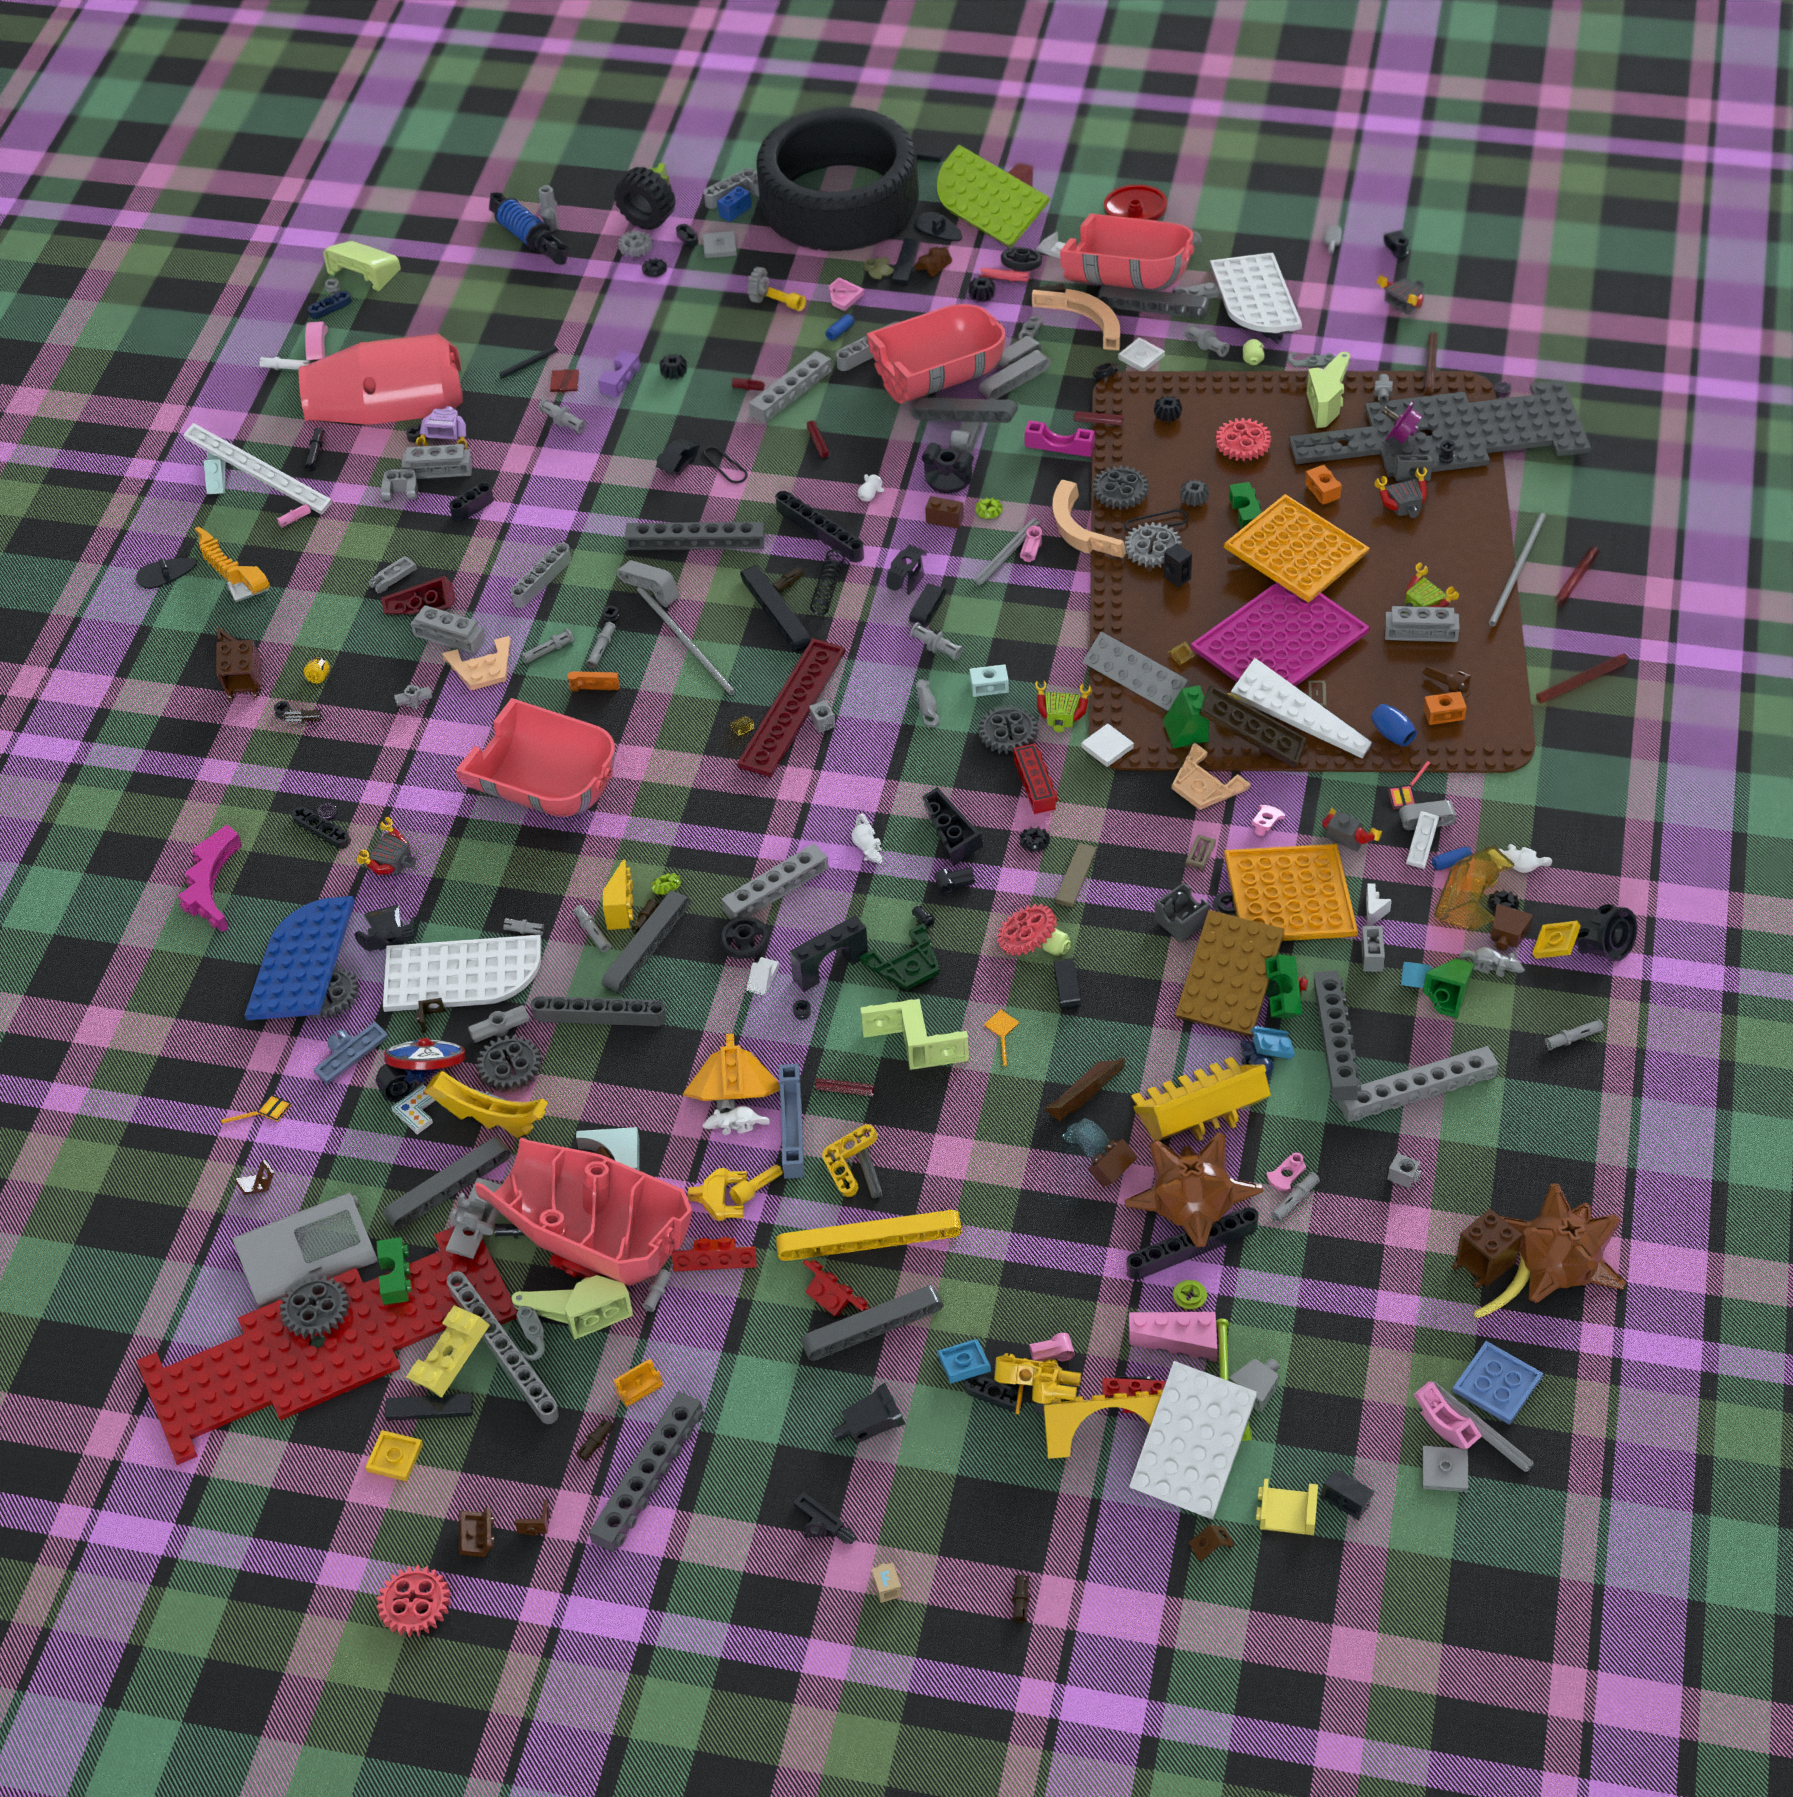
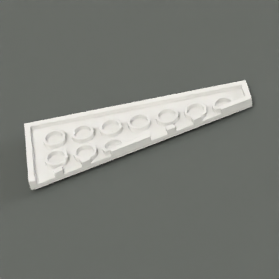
[1230,658,1372,759]

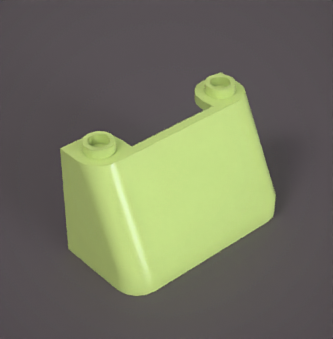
[323,241,401,291]

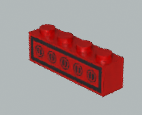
[1014,744,1058,814]

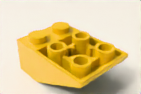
[603,860,634,930]

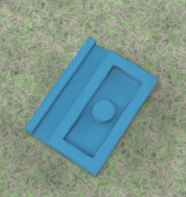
[1250,1026,1295,1059]

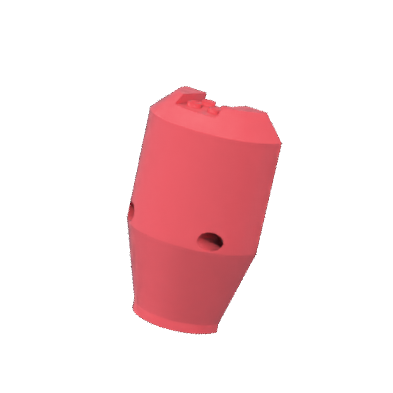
[299,333,463,425]
[475,1137,692,1286]

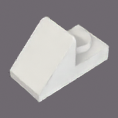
[1036,232,1065,258]
[1366,884,1391,926]
[747,957,779,996]

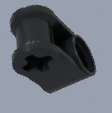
[1383,230,1409,259]

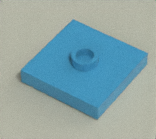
[937,1339,991,1384]

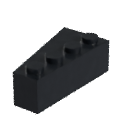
[922,787,983,866]

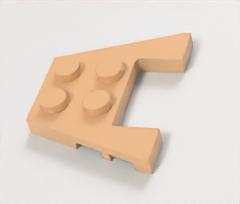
[442,636,511,690]
[1171,743,1250,810]

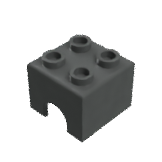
[1155,882,1211,942]

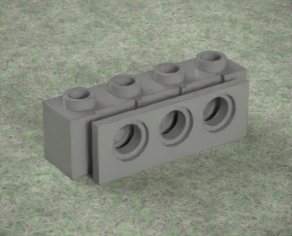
[402,444,472,479]
[411,605,485,654]
[1384,606,1459,642]

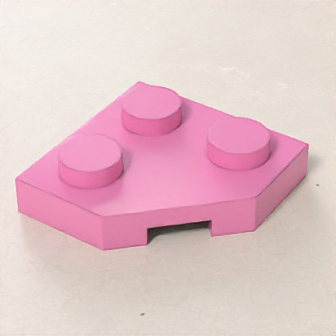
[829,277,864,311]

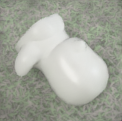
[857,474,884,502]

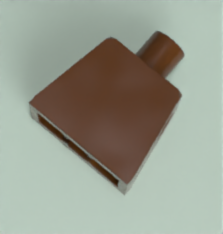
[1491,904,1533,951]

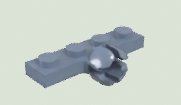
[314,1022,388,1085]

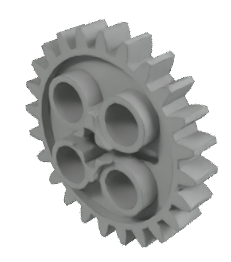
[1125,522,1182,568]

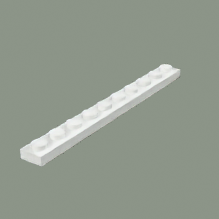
[183,423,332,515]

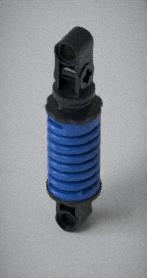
[489,192,568,265]

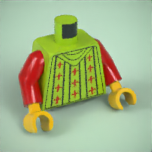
[1404,563,1459,614]
[1035,681,1092,732]

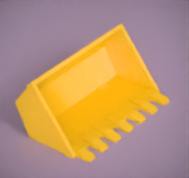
[1131,1057,1271,1141]

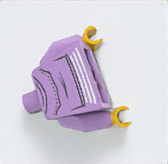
[416,406,468,450]

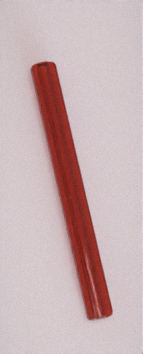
[1536,653,1628,704]

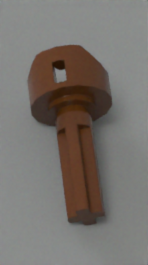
[1423,665,1472,699]

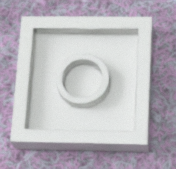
[1118,337,1165,371]
[1081,724,1134,767]

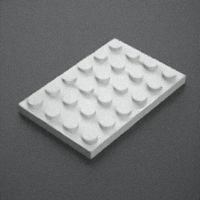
[1129,1361,1258,1520]

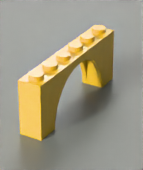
[1043,1390,1163,1459]

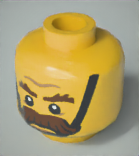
[304,657,330,684]

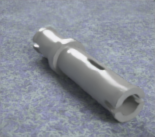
[586,622,616,669]
[573,905,611,952]
[1545,1019,1604,1050]
[1271,1172,1320,1223]

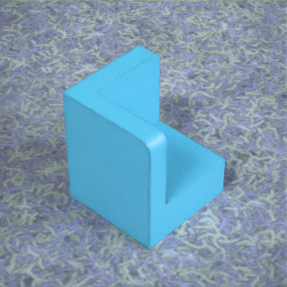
[1401,962,1432,988]

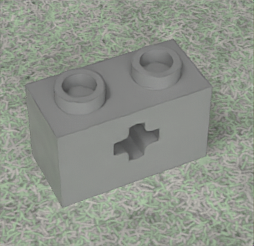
[1361,926,1385,972]

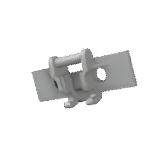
[445,1178,501,1259]

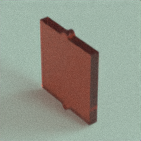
[550,369,579,393]

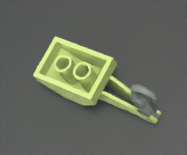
[1287,352,1350,428]
[512,1275,633,1361]

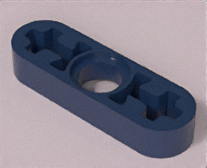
[308,291,352,319]

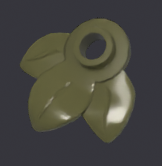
[863,257,894,279]

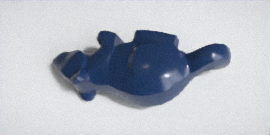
[1240,1040,1274,1087]

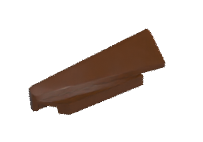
[1045,1057,1125,1122]

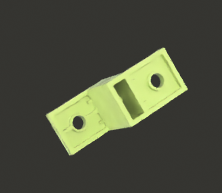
[861,999,969,1070]

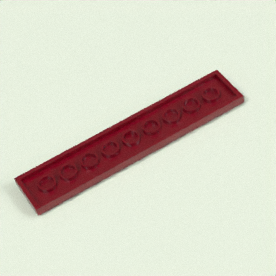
[737,638,845,777]

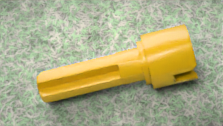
[766,287,806,311]
[729,1165,783,1206]

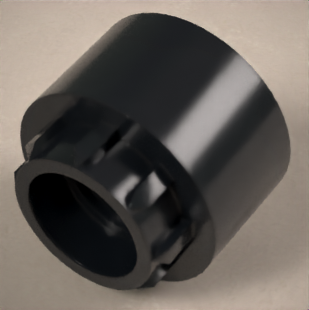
[375,1064,415,1102]

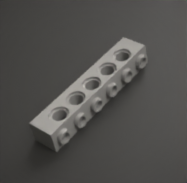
[749,351,832,423]
[721,844,829,920]

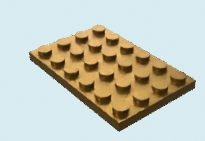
[1175,910,1285,1037]

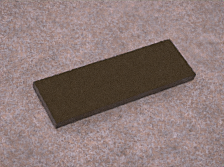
[1199,685,1306,768]

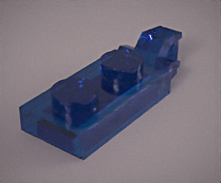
[404,1068,440,1084]

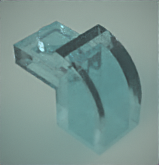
[1063,1118,1110,1157]

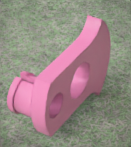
[1252,805,1285,836]
[1266,1153,1306,1192]

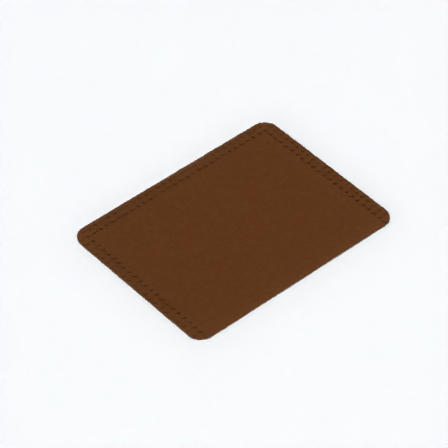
[1089,371,1535,773]

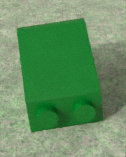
[1163,685,1210,749]

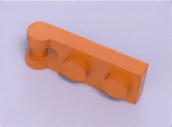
[567,672,620,692]

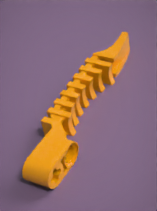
[194,527,270,595]

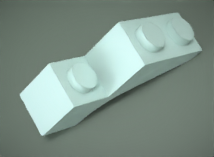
[204,451,226,494]

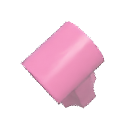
[1020,526,1042,562]
[1029,1333,1075,1362]

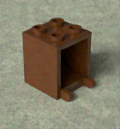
[216,640,261,700]
[1452,1209,1522,1289]

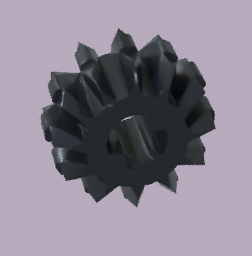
[968,276,995,302]
[659,353,687,380]
[1154,395,1182,423]

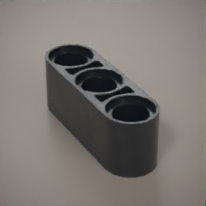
[449,482,494,522]
[909,583,946,627]
[1053,958,1080,1008]

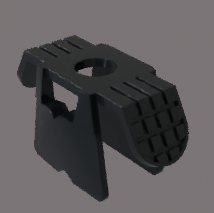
[886,544,927,595]
[354,905,419,951]

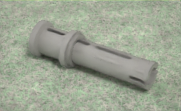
[522,628,575,664]

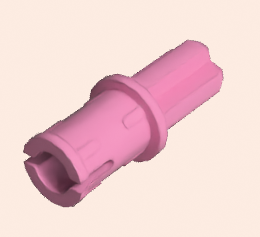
[277,504,311,528]

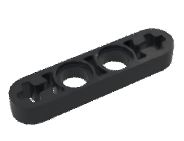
[292,807,351,849]

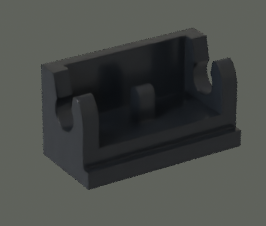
[1320,1468,1375,1520]

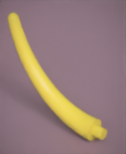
[1474,1253,1530,1318]

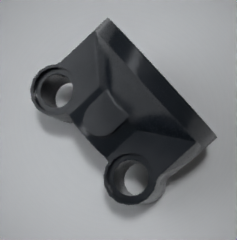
[922,442,974,493]
[1576,904,1638,961]

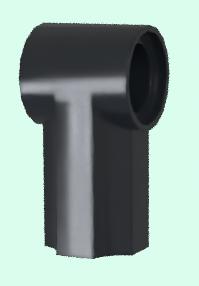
[934,867,975,895]

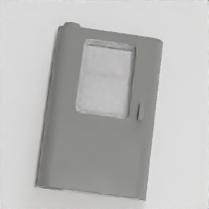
[232,1192,378,1308]

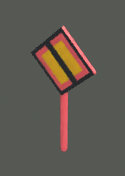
[1388,761,1430,809]

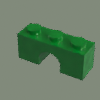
[1229,482,1262,529]
[1265,954,1302,1019]
[377,1237,412,1305]

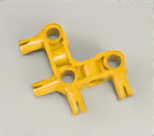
[994,1353,1081,1404]

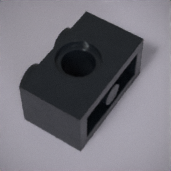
[1164,543,1192,588]

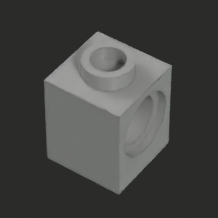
[809,700,835,733]
[1388,1153,1422,1189]

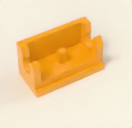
[613,1359,664,1407]

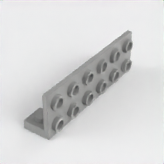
[1083,632,1194,711]

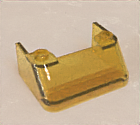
[1434,845,1514,930]

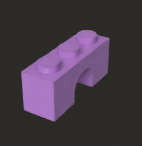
[598,350,641,397]

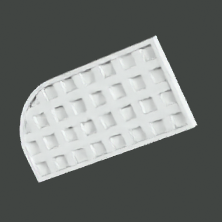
[1210,253,1302,333]
[383,935,541,1012]

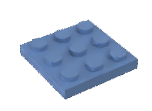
[1452,1341,1544,1425]

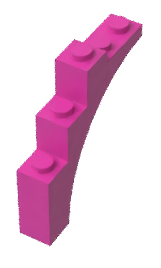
[178,825,242,933]

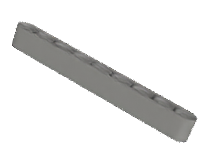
[447,1271,559,1424]

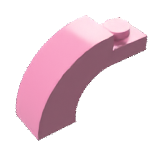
[305,321,328,360]
[1413,1382,1482,1449]

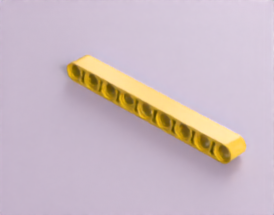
[776,1210,962,1261]

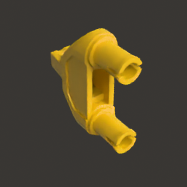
[688,1168,747,1221]

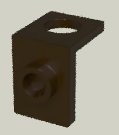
[416,998,445,1033]

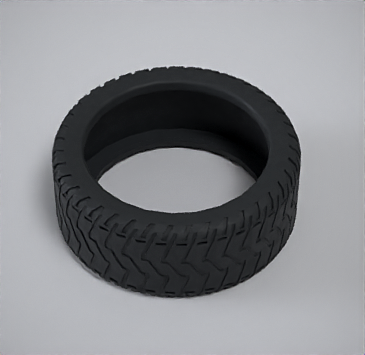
[756,106,919,251]

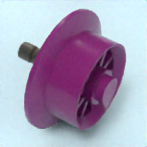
[1381,401,1423,444]

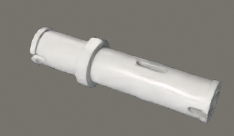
[260,357,310,370]

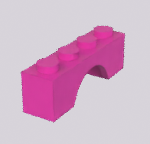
[1025,420,1095,457]

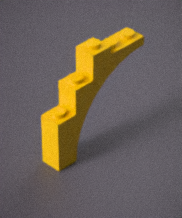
[424,1071,548,1138]

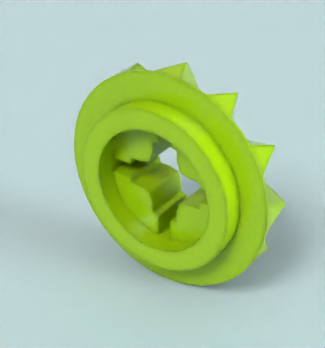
[975,497,1003,519]
[651,873,681,895]
[1173,1280,1207,1311]

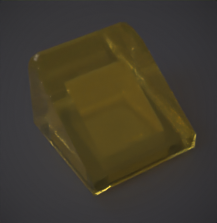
[1168,641,1195,665]
[730,716,754,736]

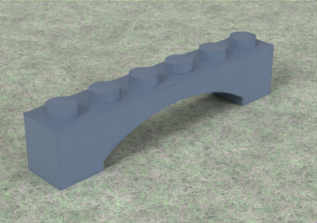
[779,1064,805,1179]

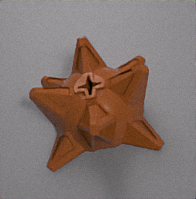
[1125,1133,1263,1247]
[1500,1183,1626,1303]

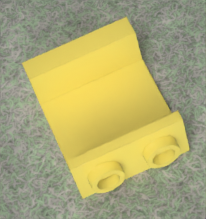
[1256,1479,1318,1535]

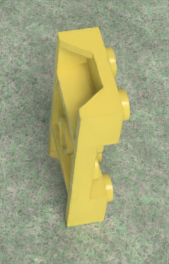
[406,1305,490,1397]

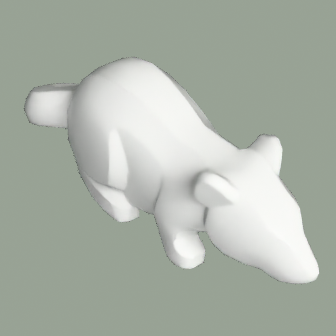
[852,813,883,864]
[1488,844,1552,873]
[702,1106,770,1135]

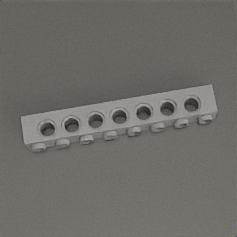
[1338,1046,1499,1122]

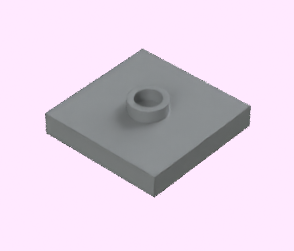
[703,231,736,258]
[1422,1446,1468,1492]

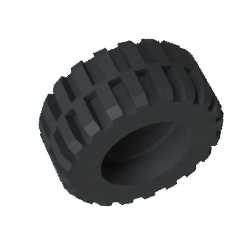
[614,167,675,229]

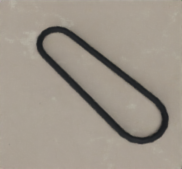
[703,446,748,483]
[1125,509,1188,532]

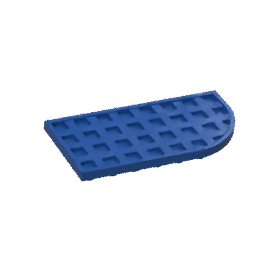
[245,896,355,1020]

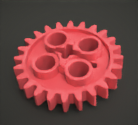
[1215,418,1271,461]
[997,904,1057,956]
[376,1565,451,1637]

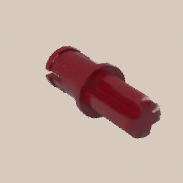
[732,377,765,391]

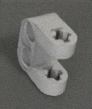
[381,469,418,501]

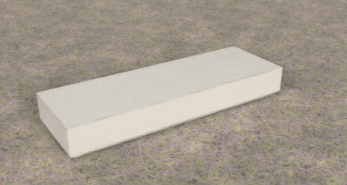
[1406,811,1439,869]

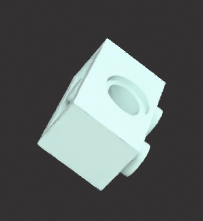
[970,665,1009,697]

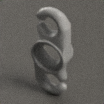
[1018,315,1042,340]

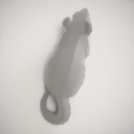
[916,679,940,728]
[1459,947,1525,977]

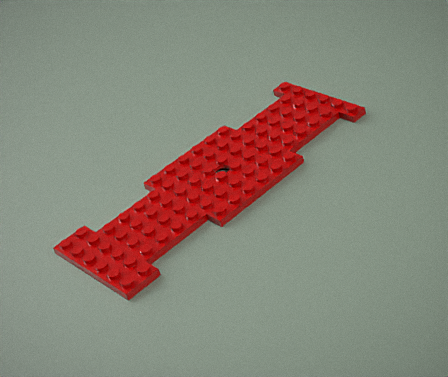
[136,1226,518,1465]

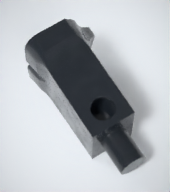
[831,1383,906,1444]

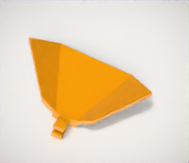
[683,1033,780,1101]

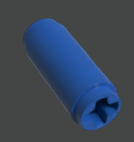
[825,314,855,341]
[1432,847,1473,871]

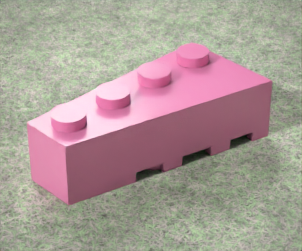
[1129,1312,1217,1362]

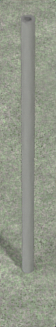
[1489,513,1546,626]
[637,587,735,695]

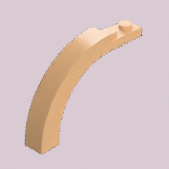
[1032,289,1120,351]
[1052,480,1126,558]

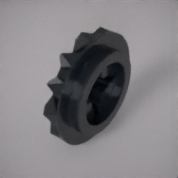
[642,258,667,277]
[1092,362,1119,379]
[1020,826,1050,852]
[1488,889,1520,913]
[1213,892,1236,916]

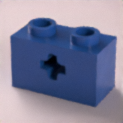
[717,186,752,222]

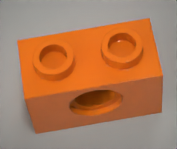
[1305,465,1342,505]
[1423,691,1467,725]

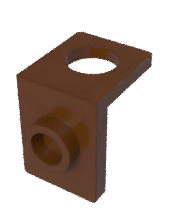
[235,1160,274,1195]
[515,1499,550,1536]
[1189,1524,1235,1561]

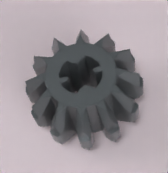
[1180,479,1209,507]

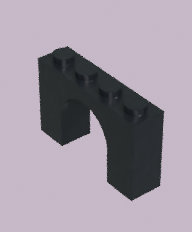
[790,915,868,992]

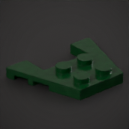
[860,923,940,991]

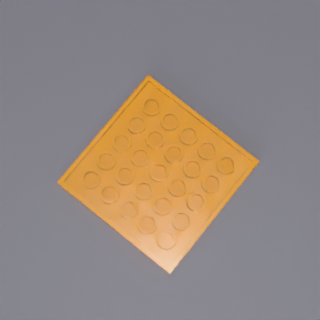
[1223,494,1370,603]
[1224,844,1358,941]

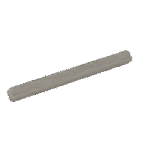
[974,518,1040,586]
[1431,1381,1533,1472]

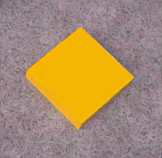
[1532,921,1581,959]
[365,1430,423,1482]

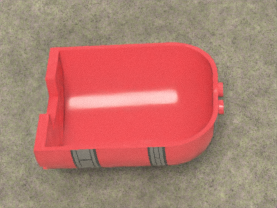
[1060,213,1194,291]
[866,304,1005,404]
[456,698,615,817]

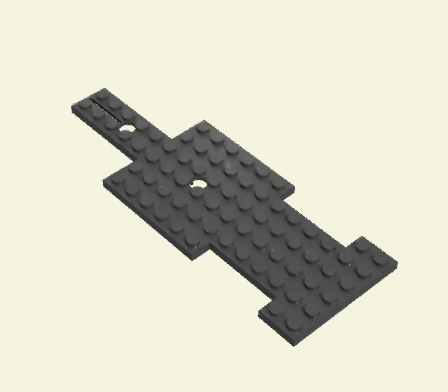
[1289,380,1591,477]

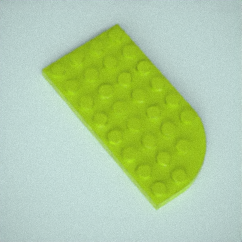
[937,145,1051,248]

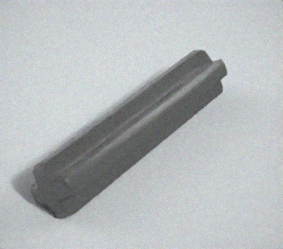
[857,1148,882,1199]

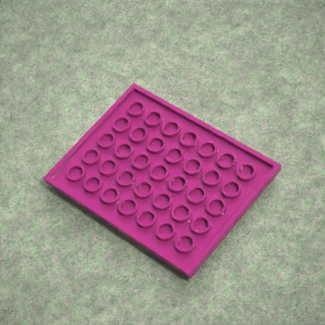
[1191,582,1370,687]

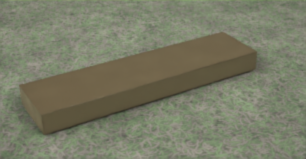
[1055,843,1097,908]

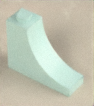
[576,1127,639,1171]

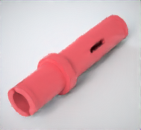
[980,267,1029,282]

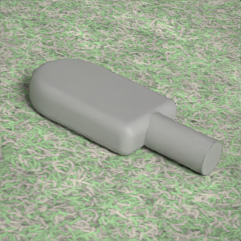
[1324,225,1342,254]

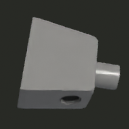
[1229,1359,1280,1412]

